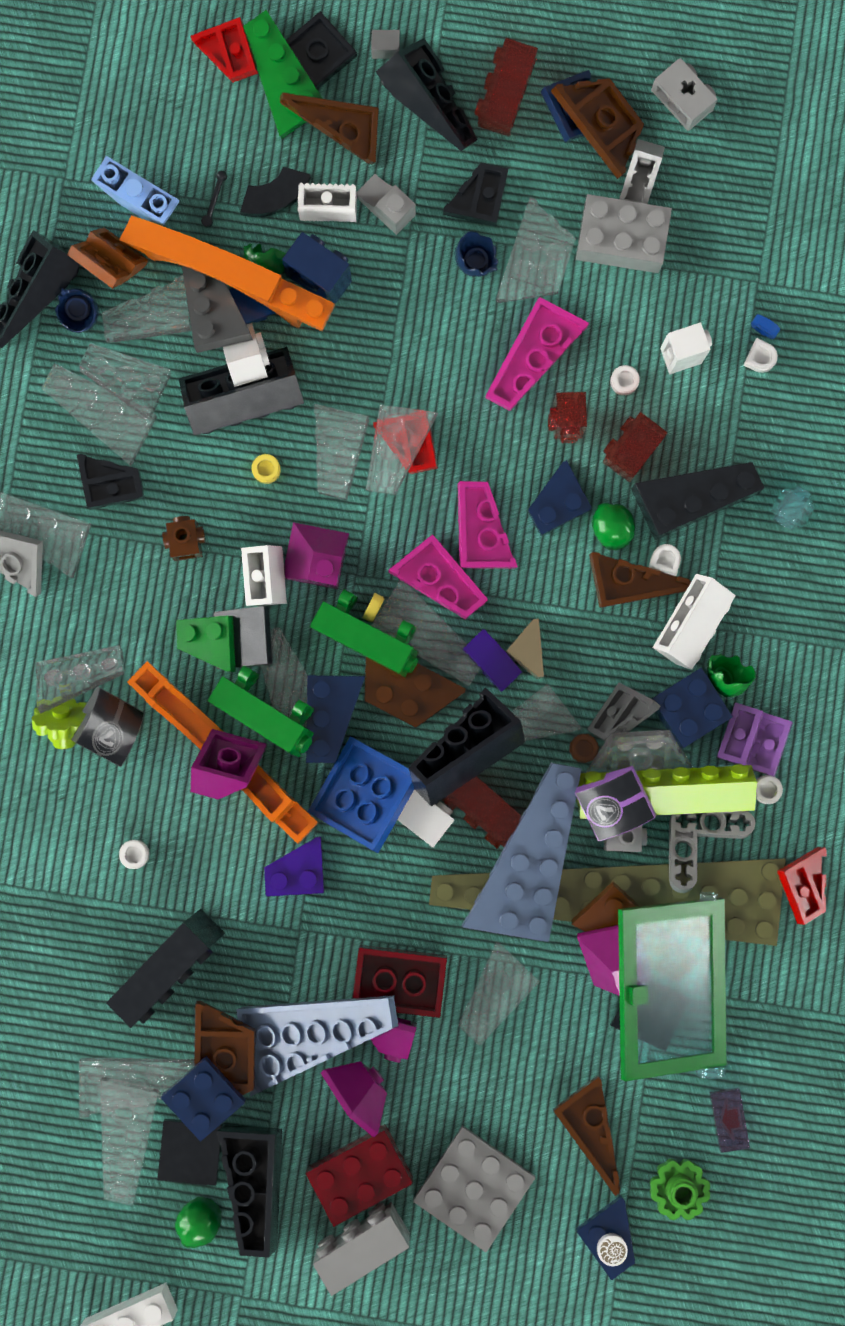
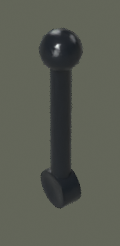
[201,170,227,228]

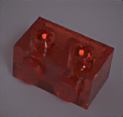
[548,392,587,443]
[603,412,668,483]

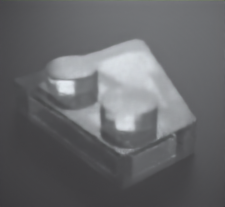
[511,684,581,741]

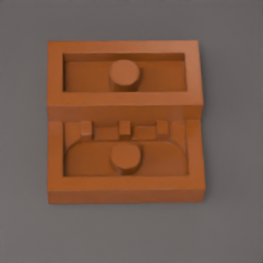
[67,227,149,289]

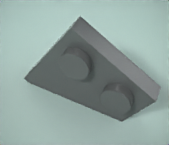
[587,683,661,745]

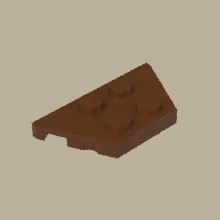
[551,78,644,179]
[365,657,466,728]
[194,1001,255,1095]

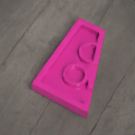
[458,481,518,569]
[388,534,488,620]

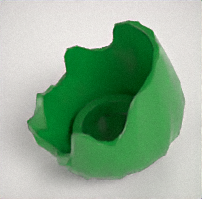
[243,243,286,275]
[592,503,635,551]
[707,654,756,697]
[175,1197,222,1248]

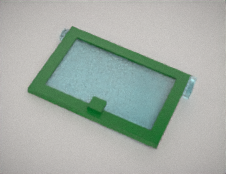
[618,892,727,1082]

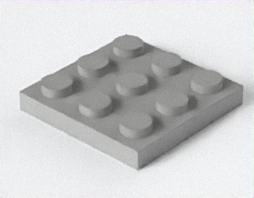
[413,1125,536,1252]

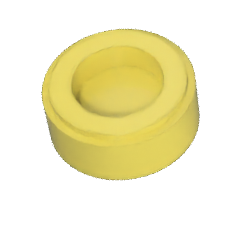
[251,454,281,484]
[362,593,384,622]

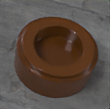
[569,734,599,763]

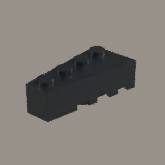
[631,462,764,540]
[409,687,525,807]
[106,909,225,1028]
[217,1125,282,1258]

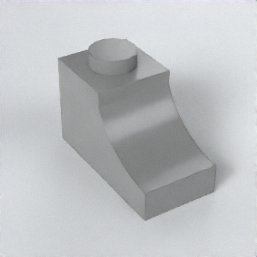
[619,139,665,204]
[357,174,416,235]

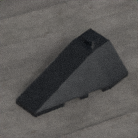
[0,230,80,348]

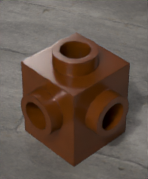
[162,516,206,561]

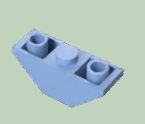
[91,156,179,225]

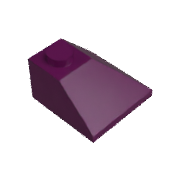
[284,522,349,590]
[190,729,267,799]
[577,925,650,996]
[371,1017,417,1063]
[321,1061,387,1137]

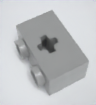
[651,58,718,131]

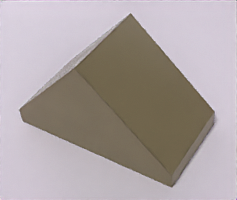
[506,619,544,679]

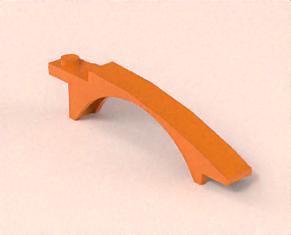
[119,215,335,331]
[127,661,319,844]

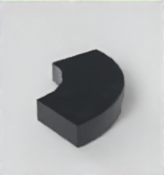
[240,167,311,217]

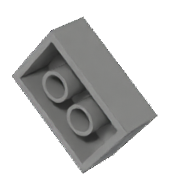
[575,194,672,274]
[313,1202,410,1296]

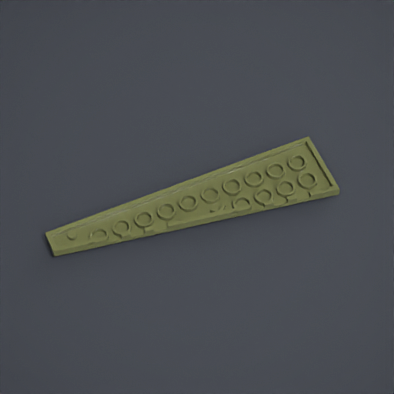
[429,858,786,946]

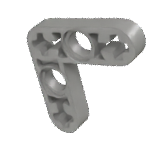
[669,811,756,893]

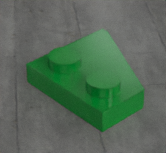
[176,616,236,672]

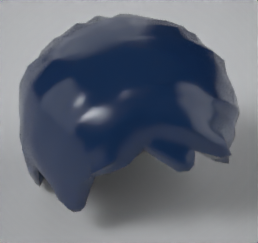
[454,231,498,277]
[55,288,99,333]

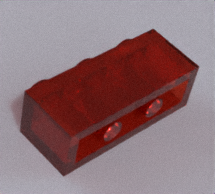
[474,38,538,137]
[442,776,521,849]

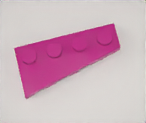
[485,297,589,411]

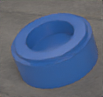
[751,314,781,339]

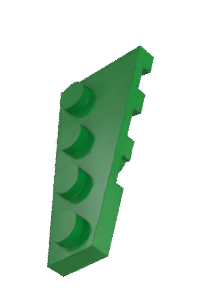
[243,10,323,139]

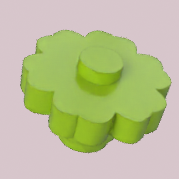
[32,698,87,749]

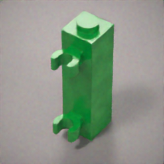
[309,589,419,677]
[207,666,314,757]

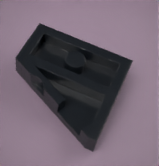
[443,163,508,226]
[77,454,145,510]

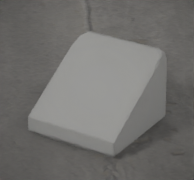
[371,30,400,59]

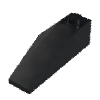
[376,38,477,151]

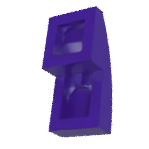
[462,629,522,692]

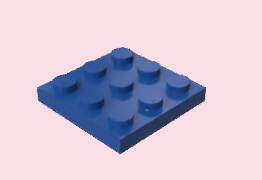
[308,736,414,853]

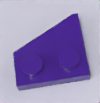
[264,837,324,897]

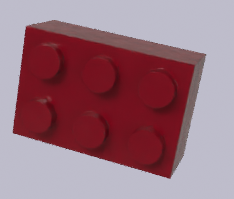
[353,945,447,1018]
[305,1124,413,1227]

